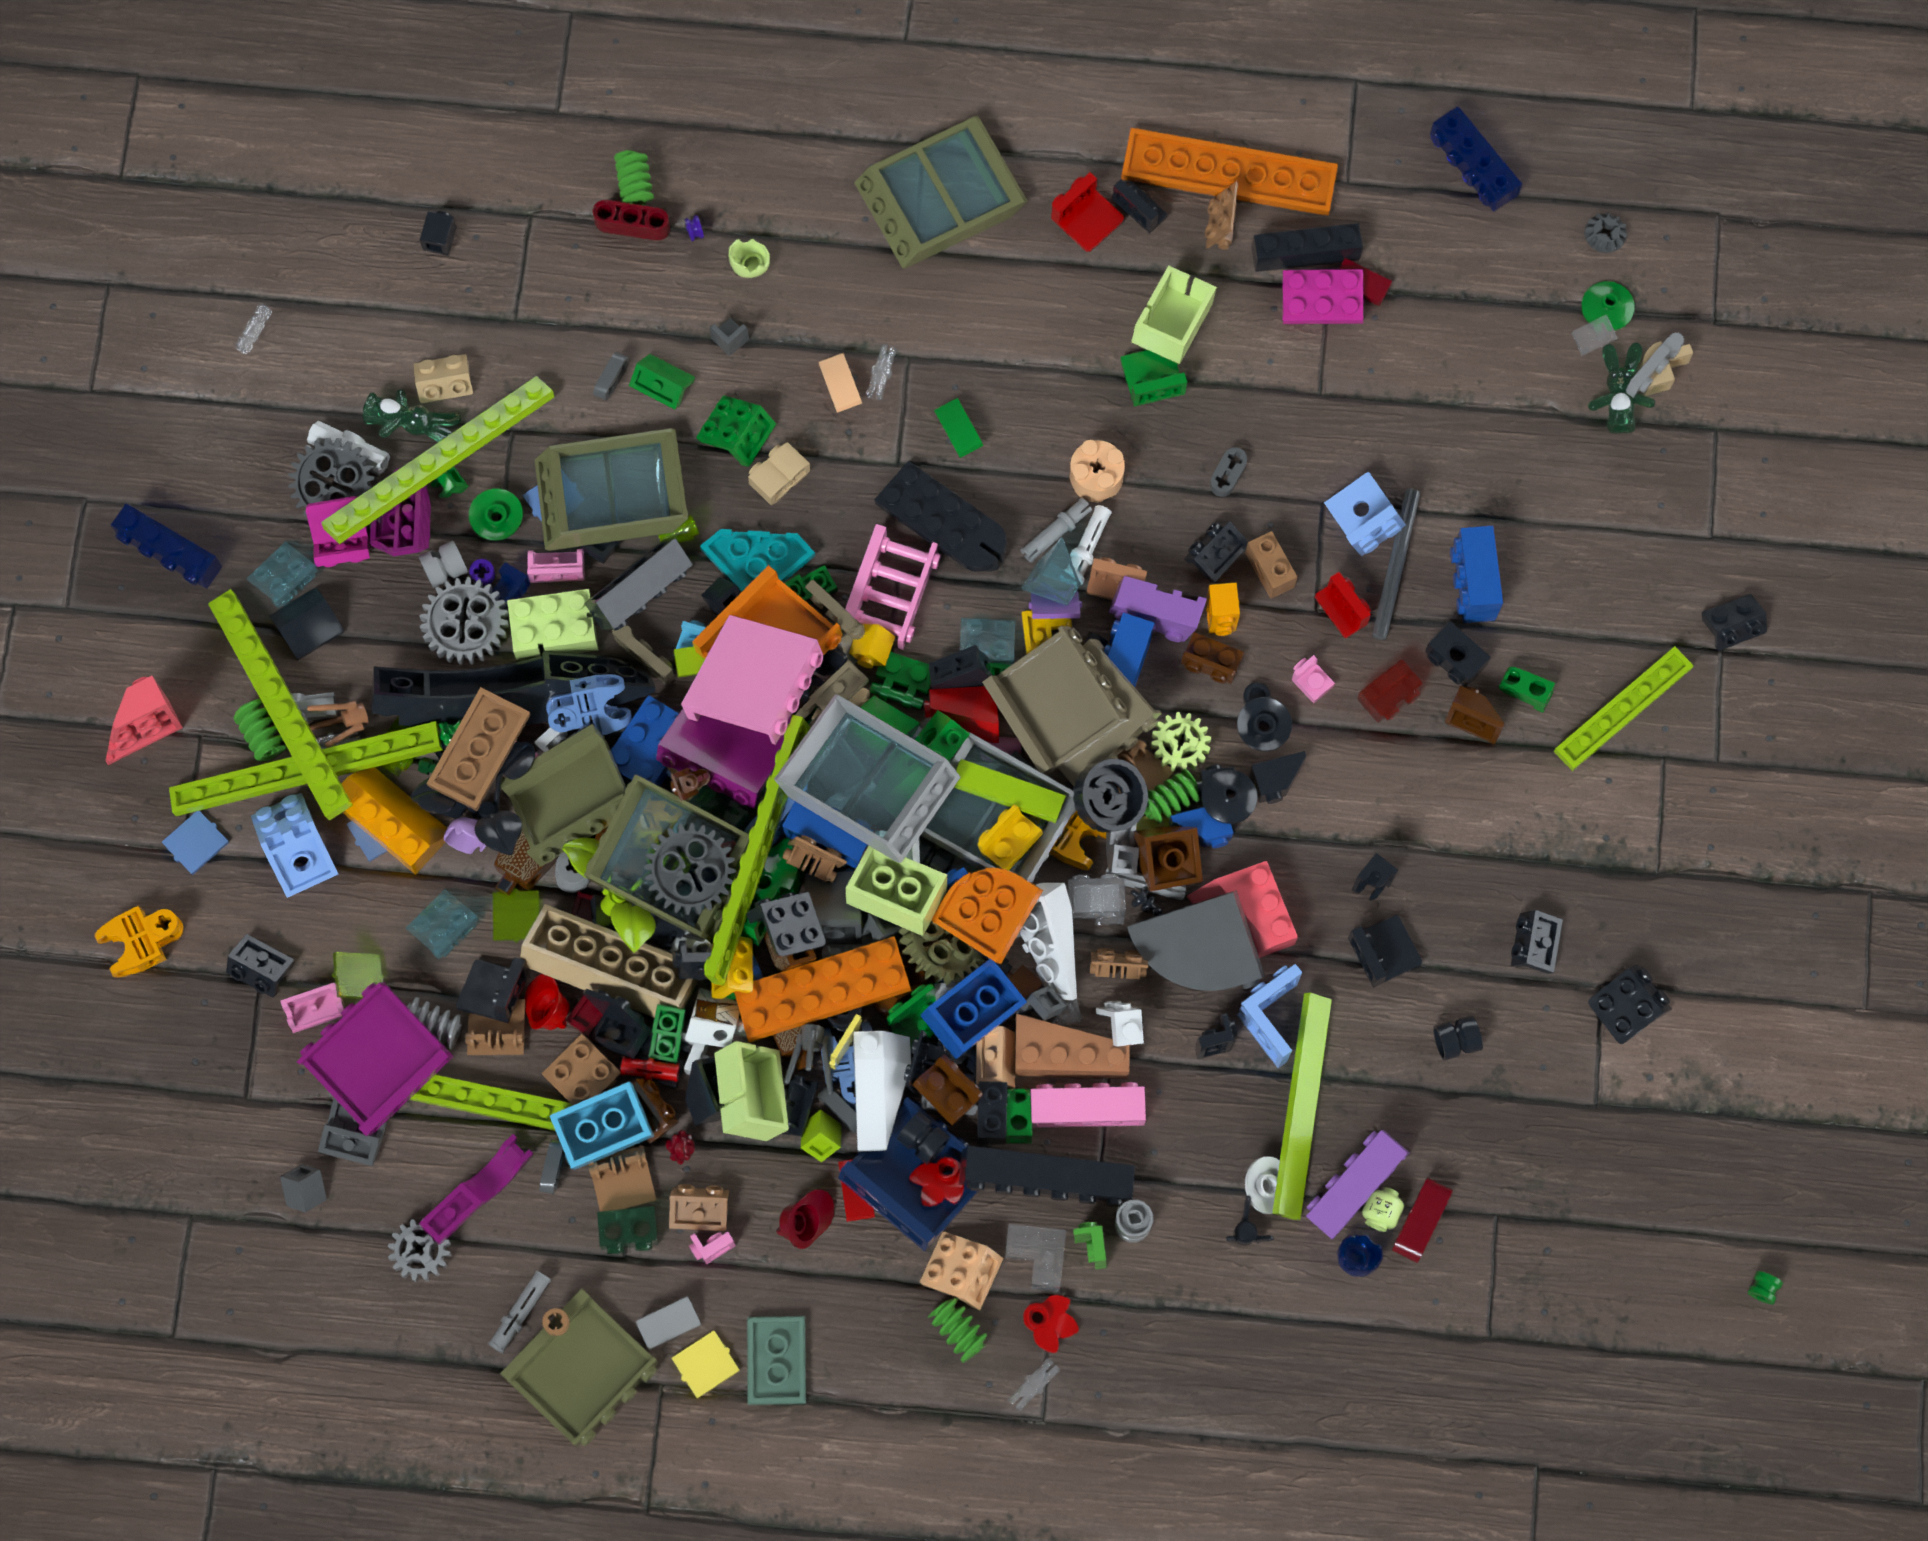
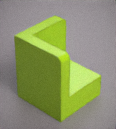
[801,1110,841,1162]

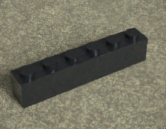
[959,1146,1135,1207]

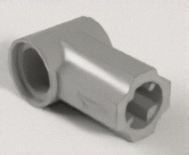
[291,692,338,723]

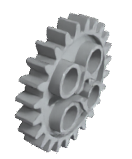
[420,577,509,665]

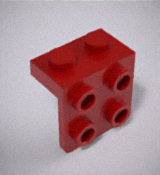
[1051,172,1124,252]

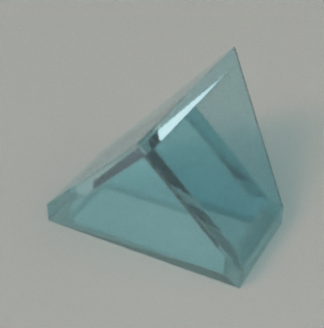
[1022,537,1081,605]

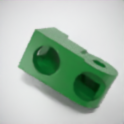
[1499,667,1555,713]
[1006,1089,1032,1144]

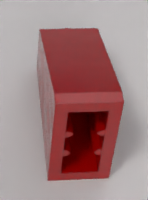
[924,686,999,743]

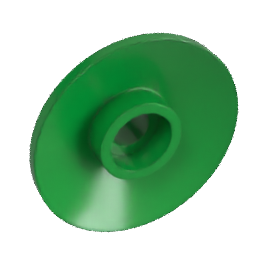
[1581,281,1635,332]
[469,488,523,541]

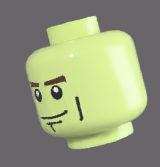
[1362,1187,1404,1232]

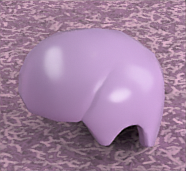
[444,817,486,854]

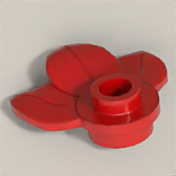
[909,1157,964,1207]
[1023,1295,1079,1353]

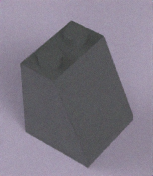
[805,868,862,945]

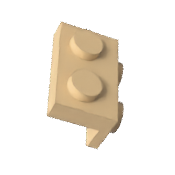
[413,354,473,403]

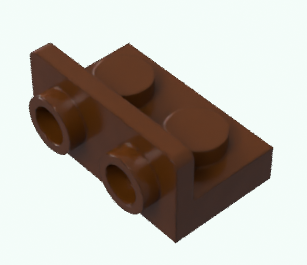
[1181,632,1244,684]
[913,1054,983,1125]
[632,1077,679,1144]

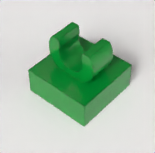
[431,466,469,498]

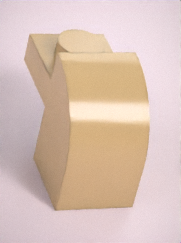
[1638,341,1693,396]

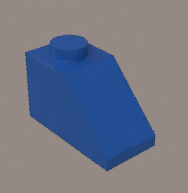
[1169,807,1233,848]

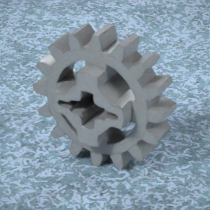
[388,1219,451,1282]

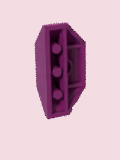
[370,468,431,556]

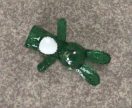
[1588,343,1656,434]
[363,389,461,442]

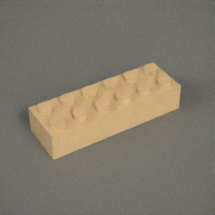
[520,904,697,1018]

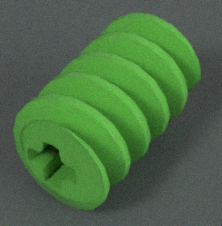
[614,151,654,206]
[234,699,286,762]
[1144,769,1199,824]
[927,1297,987,1363]

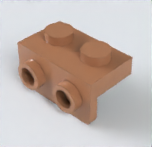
[1087,557,1147,600]

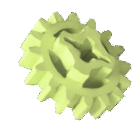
[1151,712,1211,772]

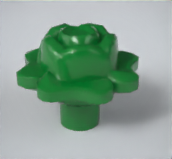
[439,720,462,746]

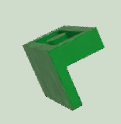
[629,354,695,410]

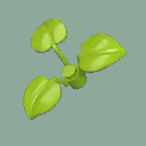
[562,838,690,953]

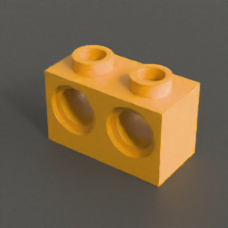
[1205,583,1240,636]

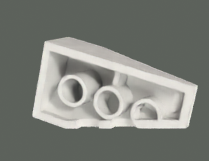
[1019,883,1077,1000]
[853,1031,911,1151]

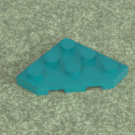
[700,529,815,592]

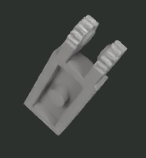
[1626,332,1684,398]

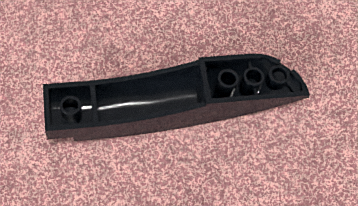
[371,651,656,728]

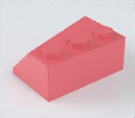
[106,676,183,765]
[1187,861,1298,958]

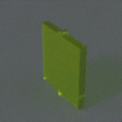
[493,889,539,943]
[332,952,384,999]

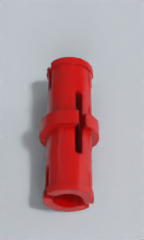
[621,1057,680,1082]

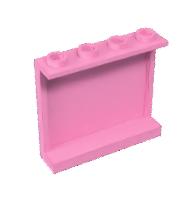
[681,615,823,745]

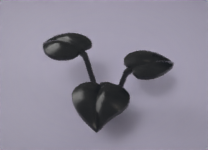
[411,742,535,856]

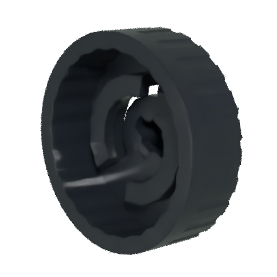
[1073,759,1148,833]

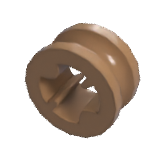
[542,1308,570,1336]

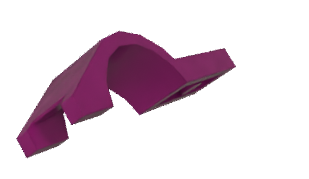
[419,1134,533,1245]

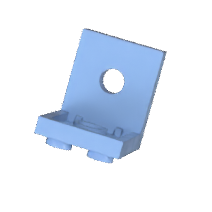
[1324,472,1406,556]
[251,793,338,898]
[1237,964,1302,1068]

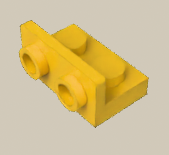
[977,804,1043,871]
[712,936,753,999]

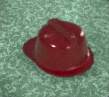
[776,1189,834,1249]

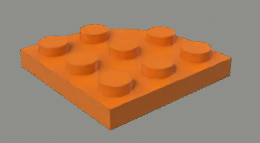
[931,868,1043,964]

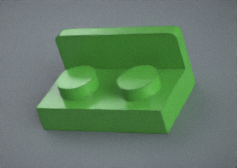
[1073,1222,1107,1270]

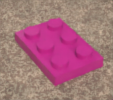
[1283,270,1363,324]

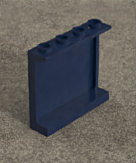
[838,1097,979,1252]

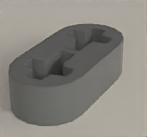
[593,352,629,401]
[1210,447,1247,497]
[817,1086,857,1133]
[539,1139,565,1195]

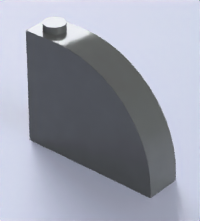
[1127,890,1265,991]

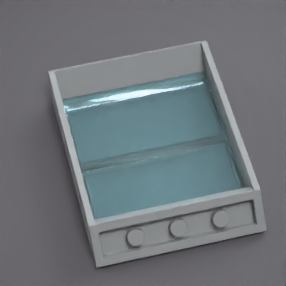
[774,695,960,863]
[920,732,1076,883]

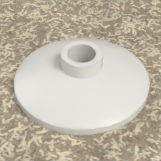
[1245,1157,1280,1214]

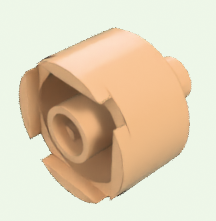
[1069,440,1125,502]

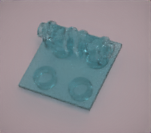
[247,542,318,608]
[959,618,1015,665]
[405,889,479,960]

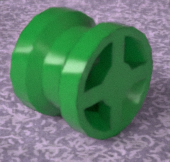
[1747,1271,1783,1305]

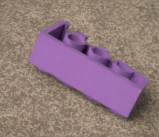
[1306,1130,1410,1239]

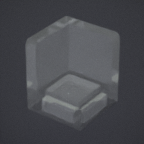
[1572,315,1618,356]

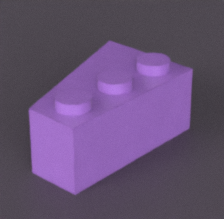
[1109,576,1207,642]

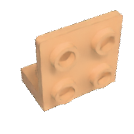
[920,1232,1004,1310]

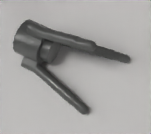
[784,1024,833,1095]

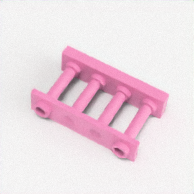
[845,524,941,650]

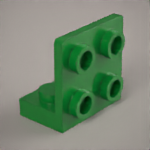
[1120,350,1187,407]
[696,395,776,467]

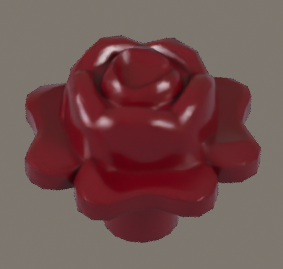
[666,1130,695,1165]

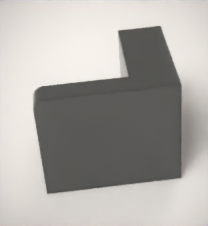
[710,318,749,357]
[1017,986,1067,1024]
[280,1164,326,1213]

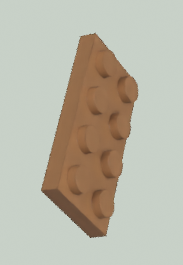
[427,687,530,811]

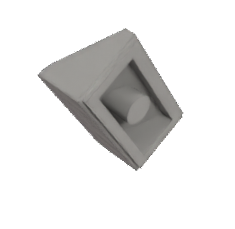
[636,1297,701,1350]

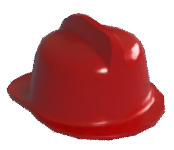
[524,974,570,1030]

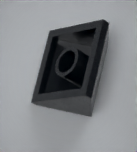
[269,588,345,660]

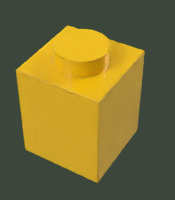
[849,624,895,668]

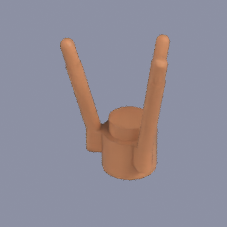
[307,701,368,748]

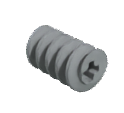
[555,852,590,894]
[407,997,462,1050]

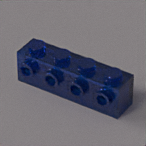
[1430,106,1522,212]
[111,503,222,589]

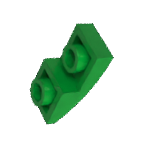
[934,398,984,458]
[784,565,839,605]
[649,1004,686,1063]

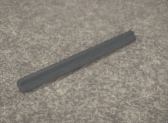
[1372,488,1420,640]

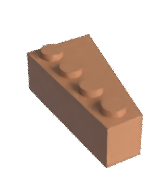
[1015,1014,1129,1078]

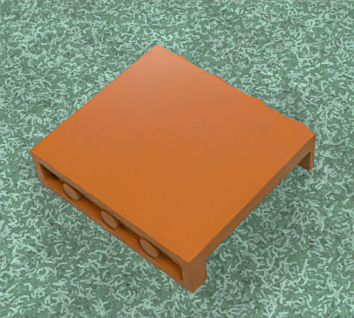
[692,565,843,659]

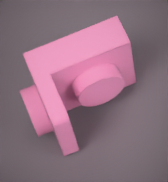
[1292,655,1335,703]
[689,1232,736,1265]

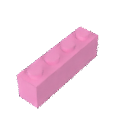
[1030,1082,1146,1128]

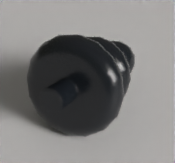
[1130,887,1162,916]

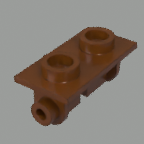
[671,767,710,801]

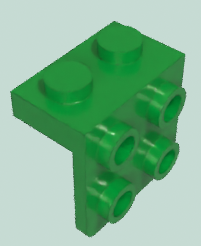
[887,983,936,1053]

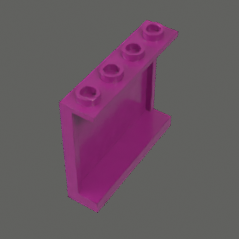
[656,709,792,809]
[297,982,454,1136]

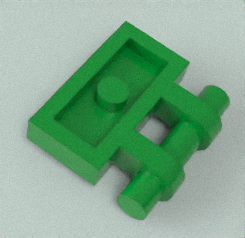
[870,652,931,710]

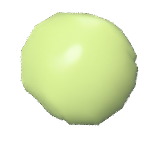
[728,239,770,278]

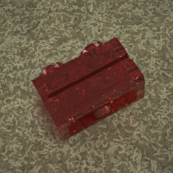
[1357,659,1423,723]

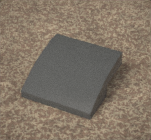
[318,1098,388,1166]

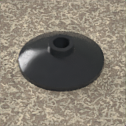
[1237,697,1292,752]
[1202,770,1257,824]

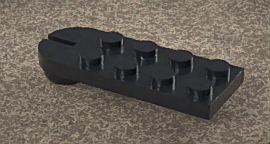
[874,461,1007,572]

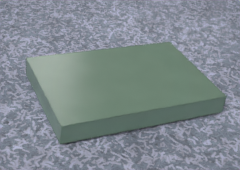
[747,1316,806,1405]

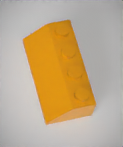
[341,767,447,875]

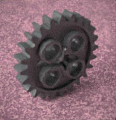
[288,438,377,516]
[643,823,736,916]

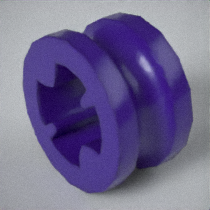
[684,215,704,242]
[469,559,495,586]

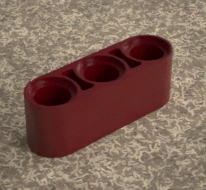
[593,200,670,241]
[1392,1177,1453,1263]

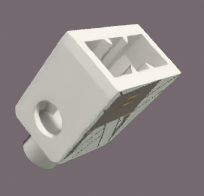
[685,988,747,1048]

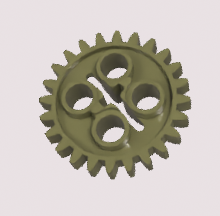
[898,903,984,985]

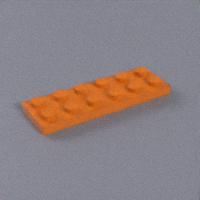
[734,936,911,1042]

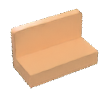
[976,1026,1016,1088]

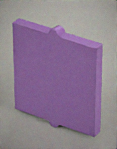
[1029,591,1082,619]

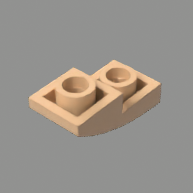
[818,353,862,413]

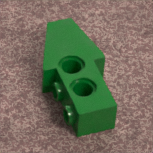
[869,710,970,818]
[741,838,809,945]

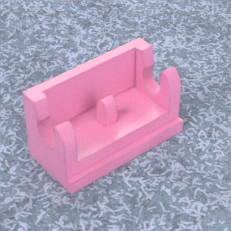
[527,549,585,583]
[280,982,345,1033]

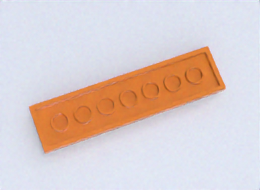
[1121,128,1338,216]

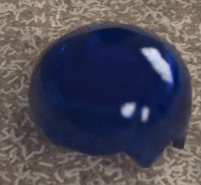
[1337,1235,1383,1278]

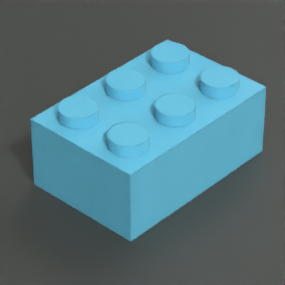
[550,1082,654,1170]

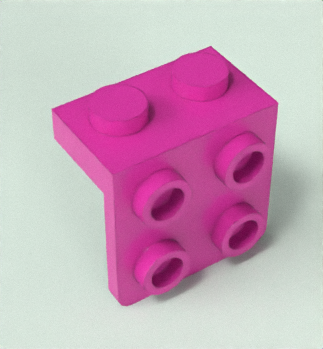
[306,496,370,567]

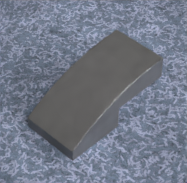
[1106,823,1139,875]

